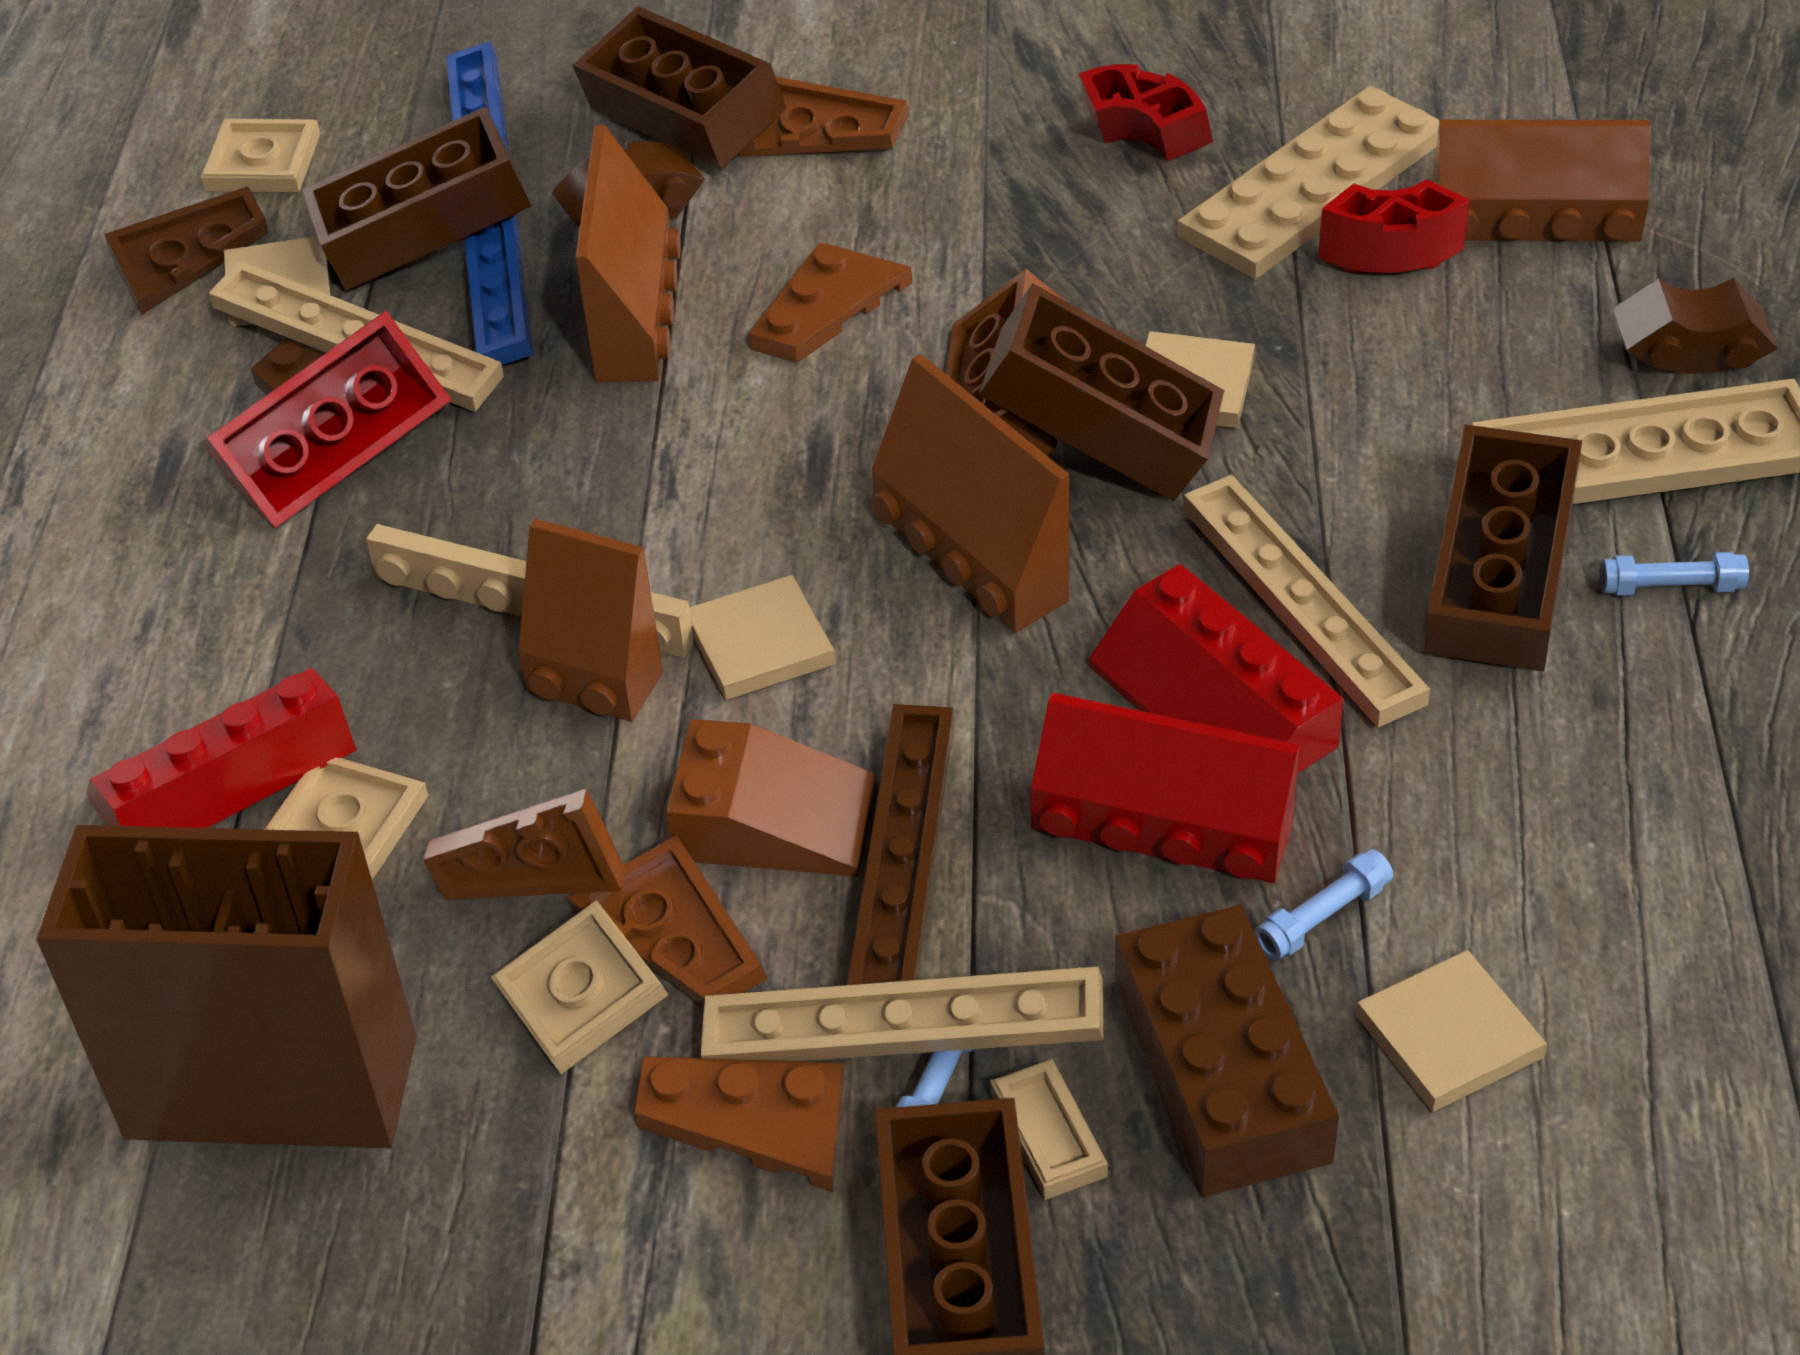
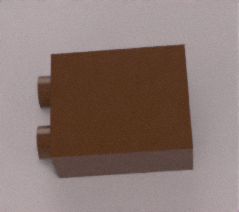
[36,825,417,1149]

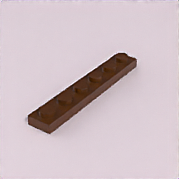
[847,704,954,985]

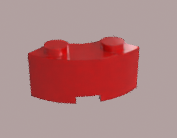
[1078,64,1213,161]
[1318,179,1470,274]

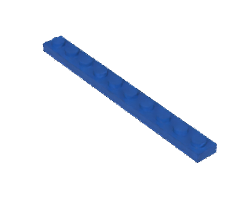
[446,41,534,365]

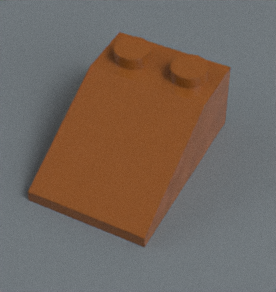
[519,518,663,722]
[666,719,877,877]

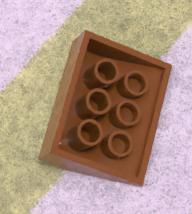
[576,125,681,382]
[871,354,1069,633]

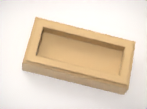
[990,1059,1108,1200]

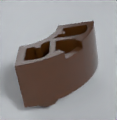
[552,141,705,227]
[1613,278,1778,374]

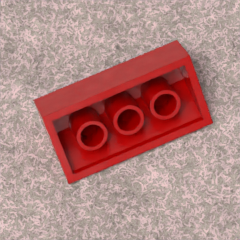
[201,310,452,529]
[1089,563,1344,774]
[86,667,357,828]
[1031,692,1300,883]

